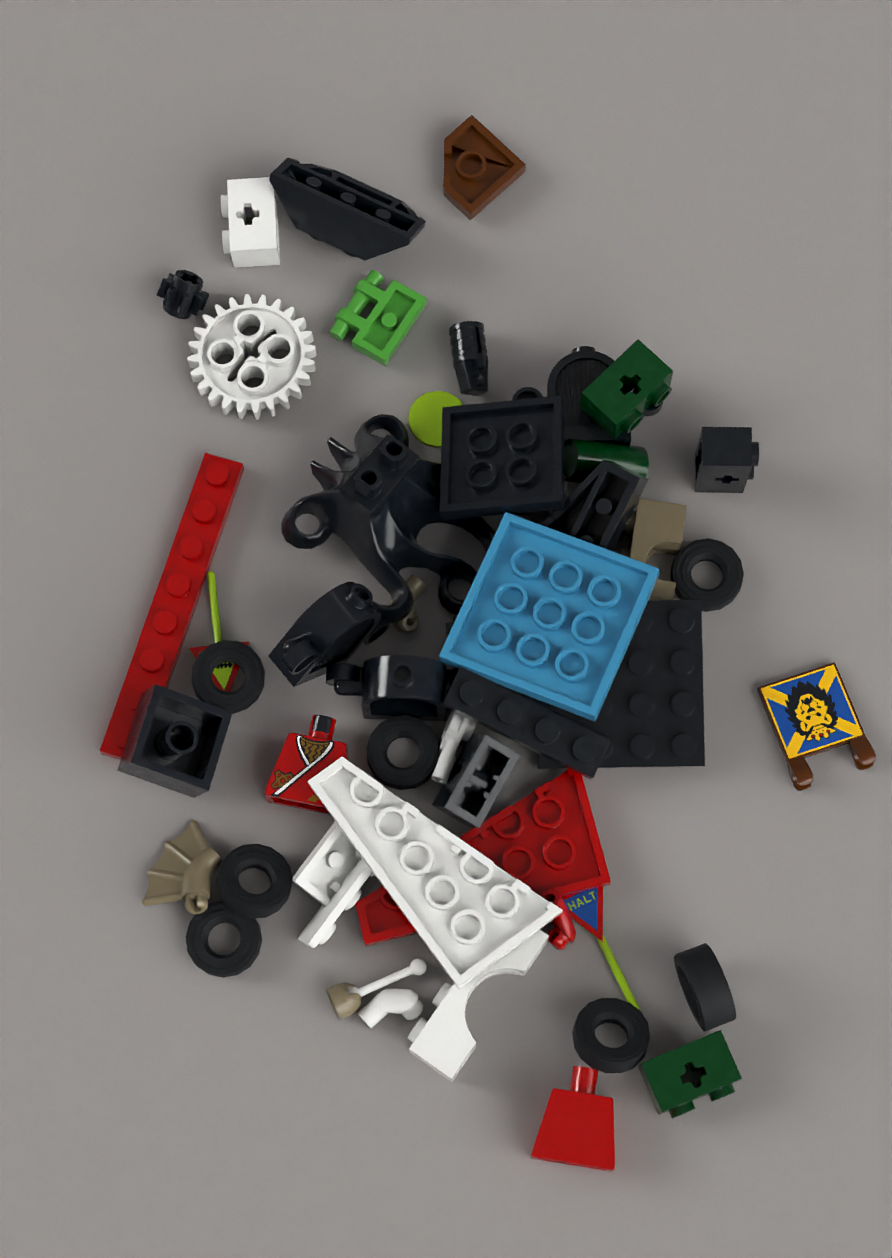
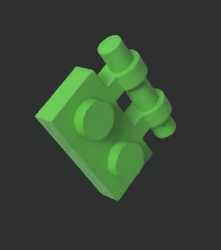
[329,270,427,367]

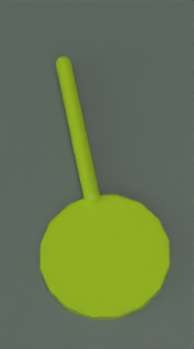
[408,391,463,448]

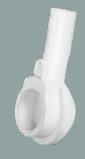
[431,711,476,784]

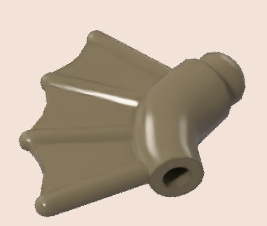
[142,820,223,914]

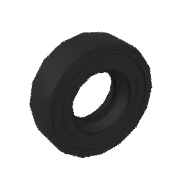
[670,538,744,612]
[191,640,265,714]
[366,715,440,790]
[216,844,293,919]
[186,901,262,978]
[572,998,650,1073]

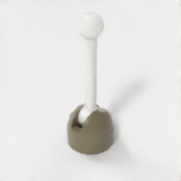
[326,958,427,1020]

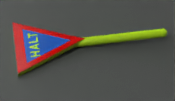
[562,887,641,1011]

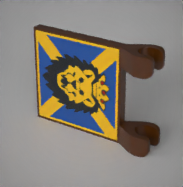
[757,662,876,791]

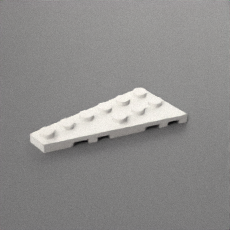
[308,757,563,989]

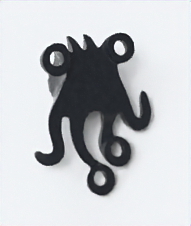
[281,414,521,623]

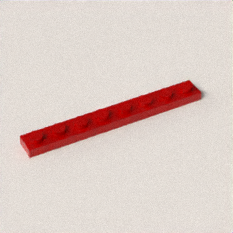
[100,453,244,760]

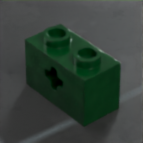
[580,339,673,439]
[638,1030,742,1118]

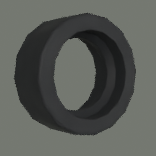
[674,943,736,1031]

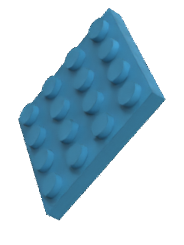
[439,512,659,722]

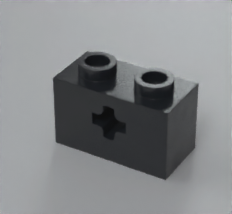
[695,427,759,493]
[432,733,521,828]

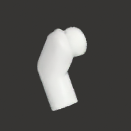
[357,988,423,1029]

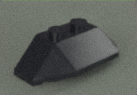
[269,158,426,261]

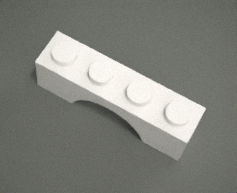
[407,930,549,1082]

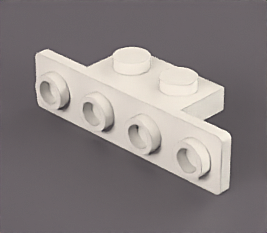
[292,821,375,948]

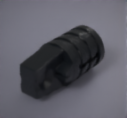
[449,321,488,396]

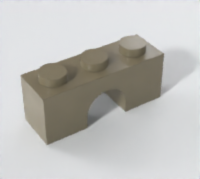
[621,498,687,601]

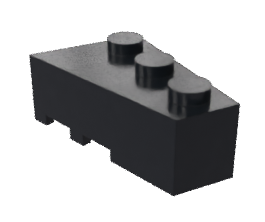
[541,460,649,551]

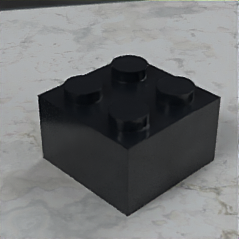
[117,684,232,798]

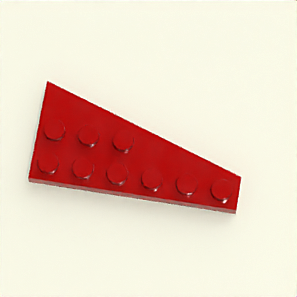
[355,769,611,946]

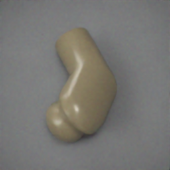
[389,574,427,634]

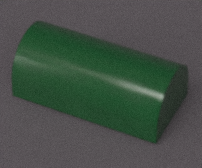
[564,439,649,483]

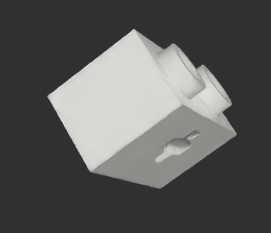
[221,177,280,268]

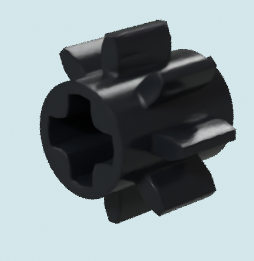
[157,270,209,319]

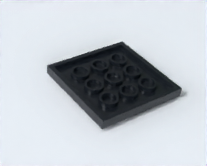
[538,600,705,769]

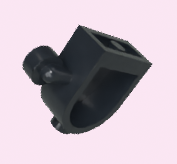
[512,346,663,445]
[268,582,390,687]
[326,655,458,721]

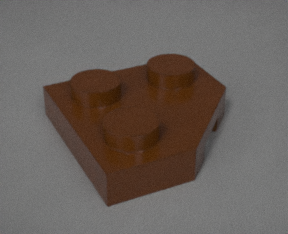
[443,115,526,221]

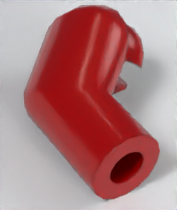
[541,889,576,950]

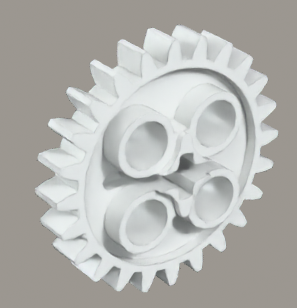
[187,294,317,420]

